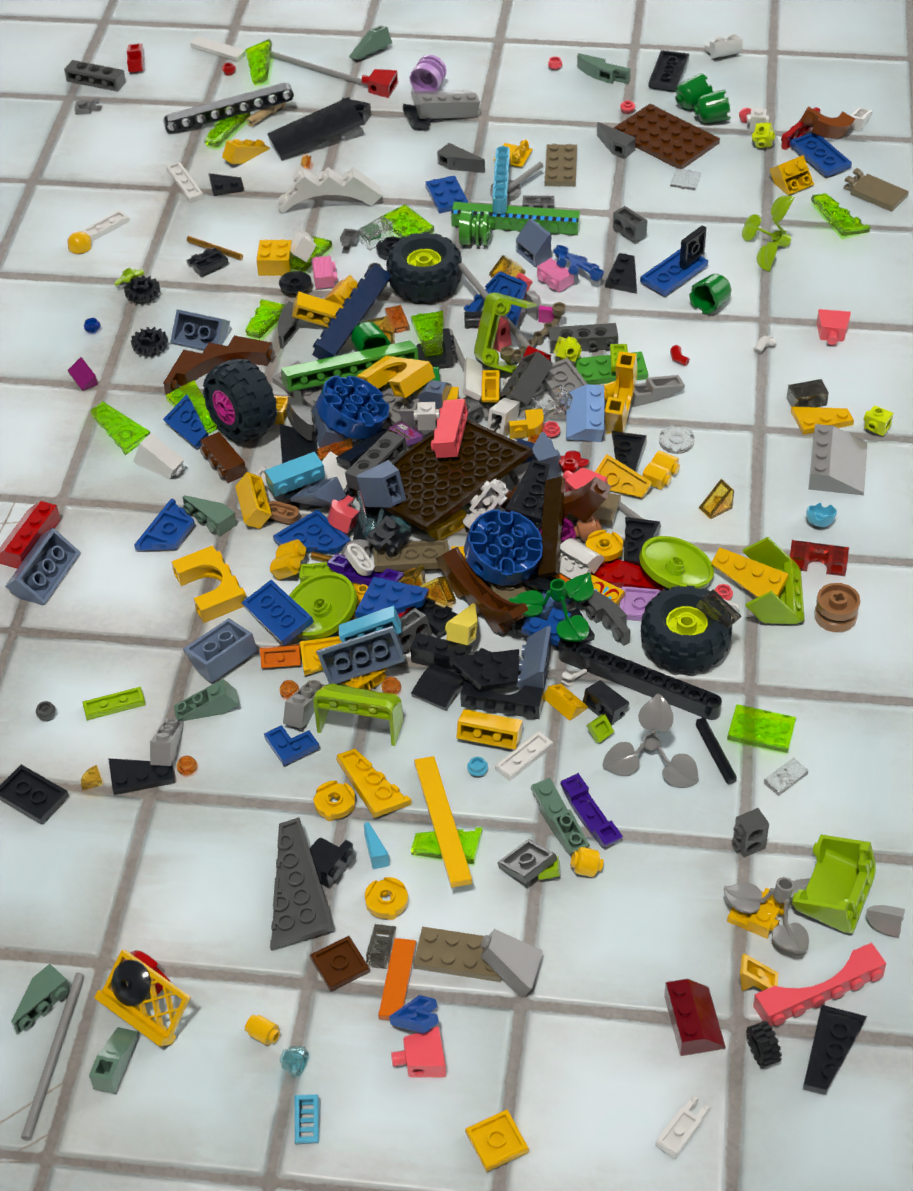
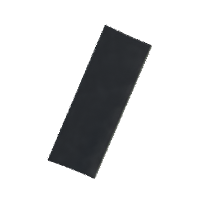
[267,97,363,161]
[279,424,322,510]

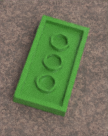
[574,351,648,385]

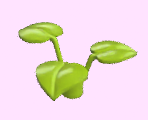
[742,196,795,271]

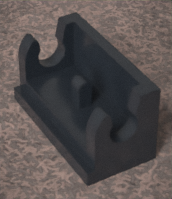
[583,680,629,726]

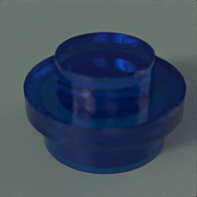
[84,318,101,333]

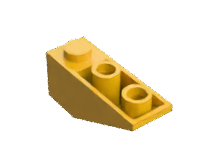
[222,139,270,164]

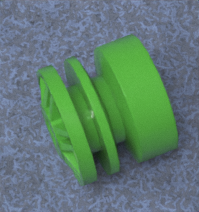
[459,210,491,246]

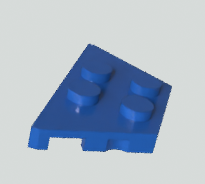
[134,498,195,551]

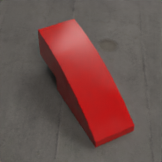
[127,43,143,72]

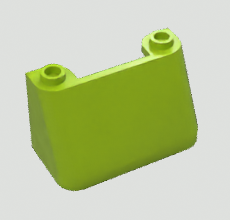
[792,834,876,933]

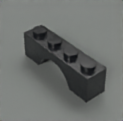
[460,679,544,719]

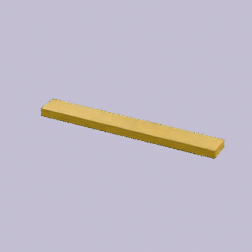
[414,756,472,888]

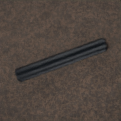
[696,717,737,784]

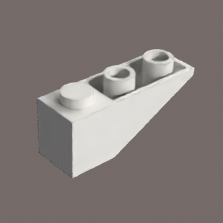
[290,228,317,262]

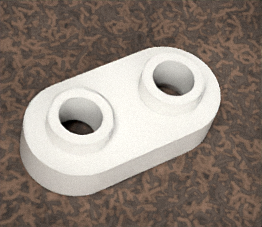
[344,543,375,576]

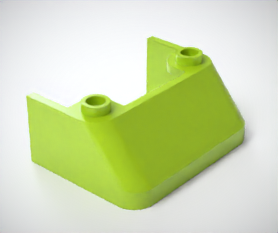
[474,293,537,373]
[743,537,805,624]
[313,684,403,746]

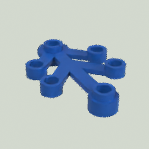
[553,245,604,281]

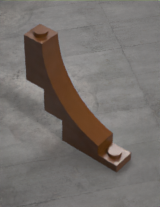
[163,335,275,397]
[494,476,611,525]

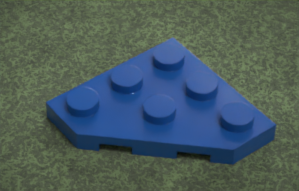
[273,509,351,554]
[355,577,429,618]

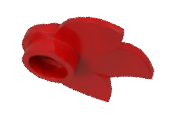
[559,450,589,472]

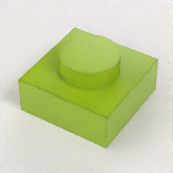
[586,714,615,743]
[538,856,560,880]

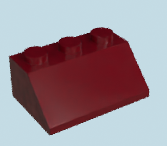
[664,979,726,1056]

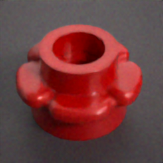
[222,62,236,76]

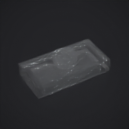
[764,757,809,796]

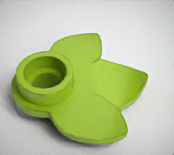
[114,268,144,286]

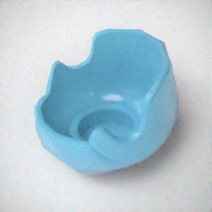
[806,503,837,528]

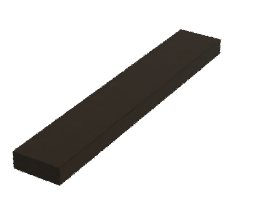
[538,476,565,578]

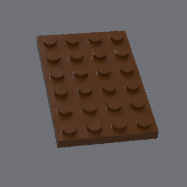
[614,104,720,171]

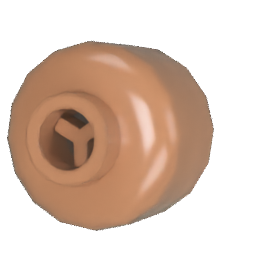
[574,515,602,542]

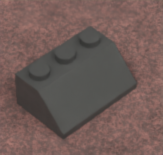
[499,351,553,408]

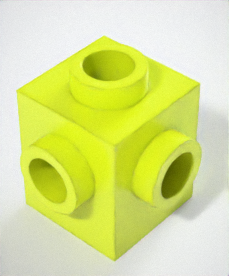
[752,122,775,148]
[553,336,582,362]
[863,405,894,436]

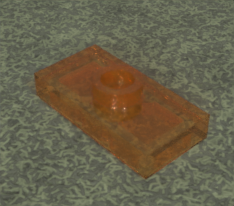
[385,305,410,333]
[317,438,353,461]

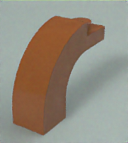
[800,106,855,138]

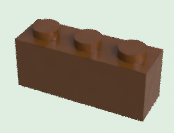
[200,432,246,483]

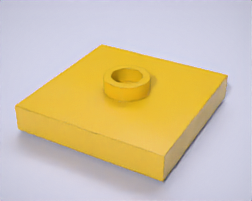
[465,1109,529,1172]

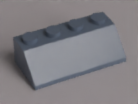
[5,528,81,605]
[317,626,405,684]

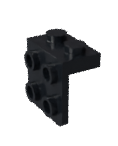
[416,328,456,367]
[309,838,354,888]

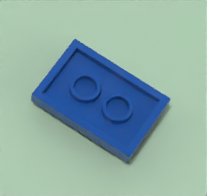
[425,176,469,214]

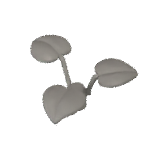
[602,694,699,787]
[723,877,810,953]

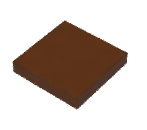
[310,936,370,992]

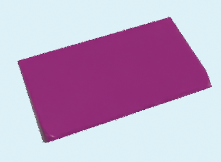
[68,357,98,391]

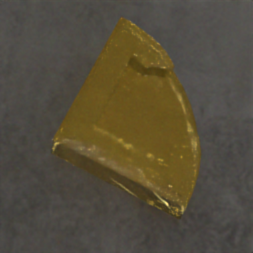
[81,765,103,791]

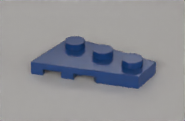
[163,394,209,449]

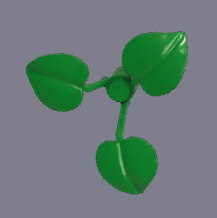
[509,573,594,642]

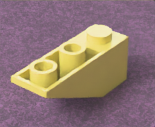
[445,603,478,645]

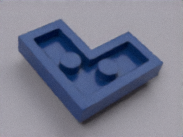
[521,607,571,646]
[264,725,319,766]
[389,995,439,1034]

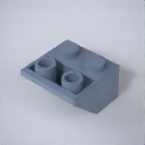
[516,218,552,268]
[531,432,561,479]
[356,460,406,507]

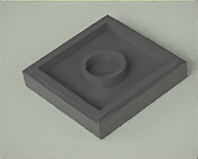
[497,839,558,884]

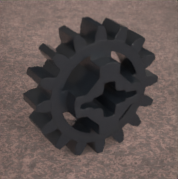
[124,275,161,304]
[131,327,168,357]

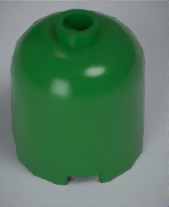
[675,73,713,110]
[694,89,730,123]
[689,274,731,314]
[351,321,391,352]

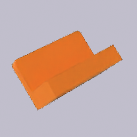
[260,644,301,668]

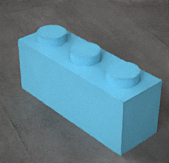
[265,452,325,497]
[339,605,402,642]

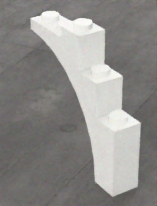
[278,167,382,213]

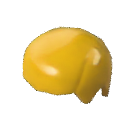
[67,231,92,254]

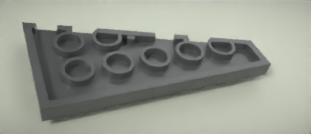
[270,817,334,951]

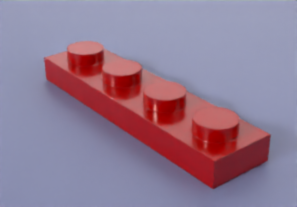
[781,107,821,150]

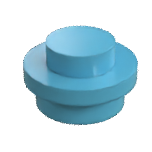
[467,757,488,776]

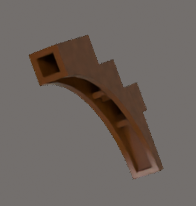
[436,547,529,634]

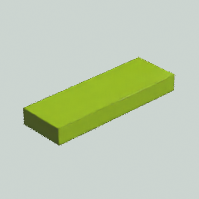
[82,686,146,720]

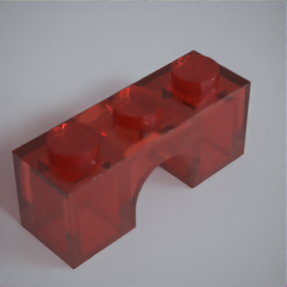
[790,540,849,577]

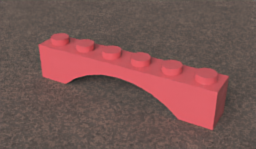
[753,942,887,1026]

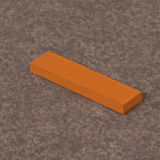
[378,938,417,1021]

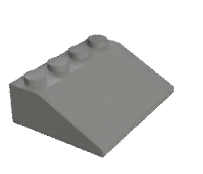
[411,90,480,119]
[808,424,867,495]

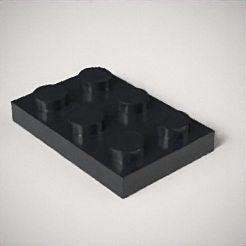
[0,764,69,824]

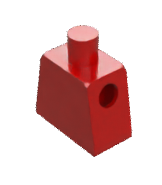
[361,69,398,98]

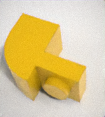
[509,408,544,442]

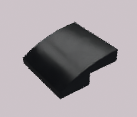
[411,663,465,711]

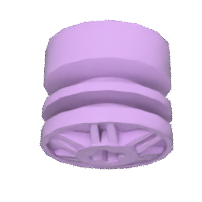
[410,55,447,91]

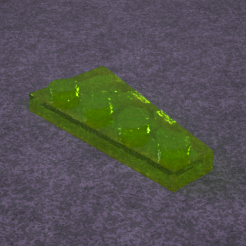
[245,39,272,85]
[205,107,251,147]
[811,193,871,236]
[411,311,443,356]
[166,380,218,434]
[90,401,150,455]

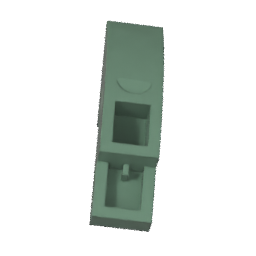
[577,53,631,84]
[531,778,590,855]

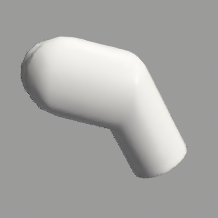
[754,336,777,354]

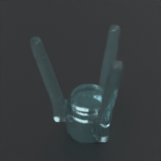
[357,491,384,537]

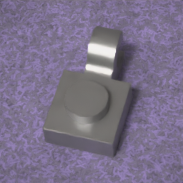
[74,98,101,115]
[340,228,360,253]

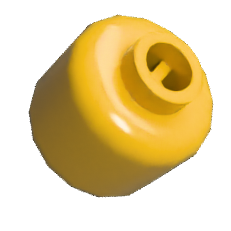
[570,847,604,877]

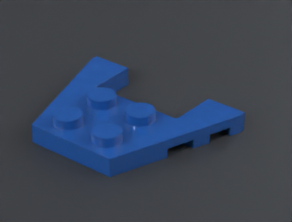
[464,271,528,332]

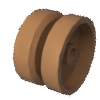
[814,583,860,632]

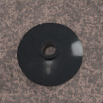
[279,271,312,293]
[523,574,557,593]
[112,960,151,1006]

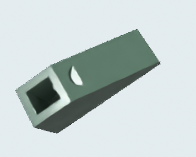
[349,25,392,60]
[183,495,237,536]
[174,679,239,721]
[11,964,70,1035]
[89,1027,140,1094]

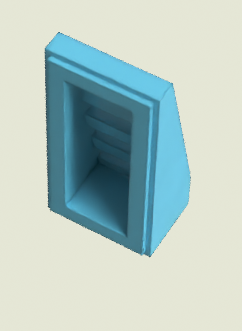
[364,822,389,869]
[294,1094,319,1144]

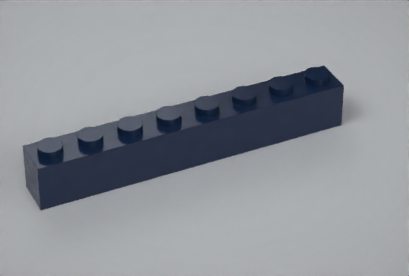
[312,264,390,359]

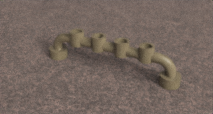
[500,302,566,364]

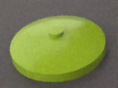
[639,536,714,589]
[289,572,358,640]

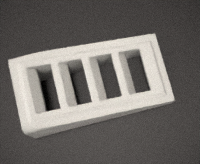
[850,108,873,131]

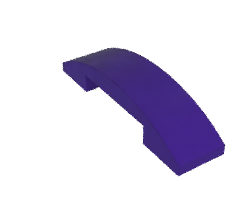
[327,554,404,587]
[560,773,623,847]

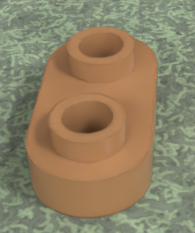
[269,501,300,524]

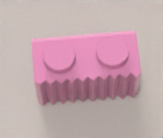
[311,255,338,289]
[537,258,574,293]

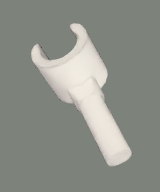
[561,669,587,686]

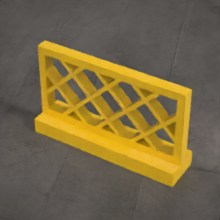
[94,950,191,1047]

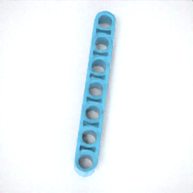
[492,146,510,214]

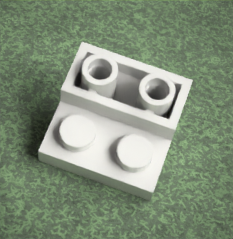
[705,34,743,59]
[559,539,605,579]

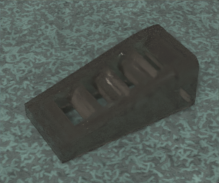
[697,589,742,628]
[366,924,396,969]

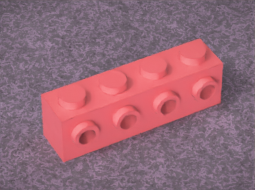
[431,399,468,458]

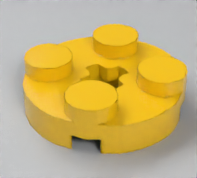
[585,530,623,564]
[313,781,355,821]
[365,877,408,920]

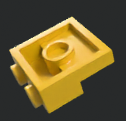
[727,888,784,939]

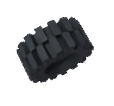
[746,1021,782,1067]

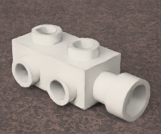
[463,479,509,529]

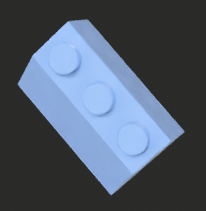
[566,384,604,442]

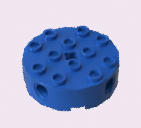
[316,375,390,439]
[464,509,543,586]

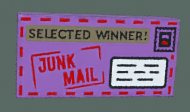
[388,422,423,446]

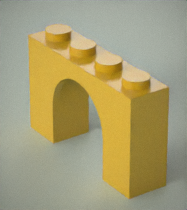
[604,351,637,434]
[356,356,435,398]
[171,545,246,623]

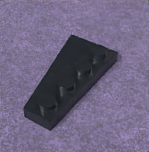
[803,1004,867,1095]

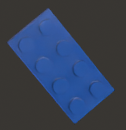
[790,132,852,177]
[640,248,708,296]
[241,580,314,646]

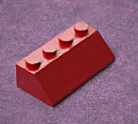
[0,501,61,569]

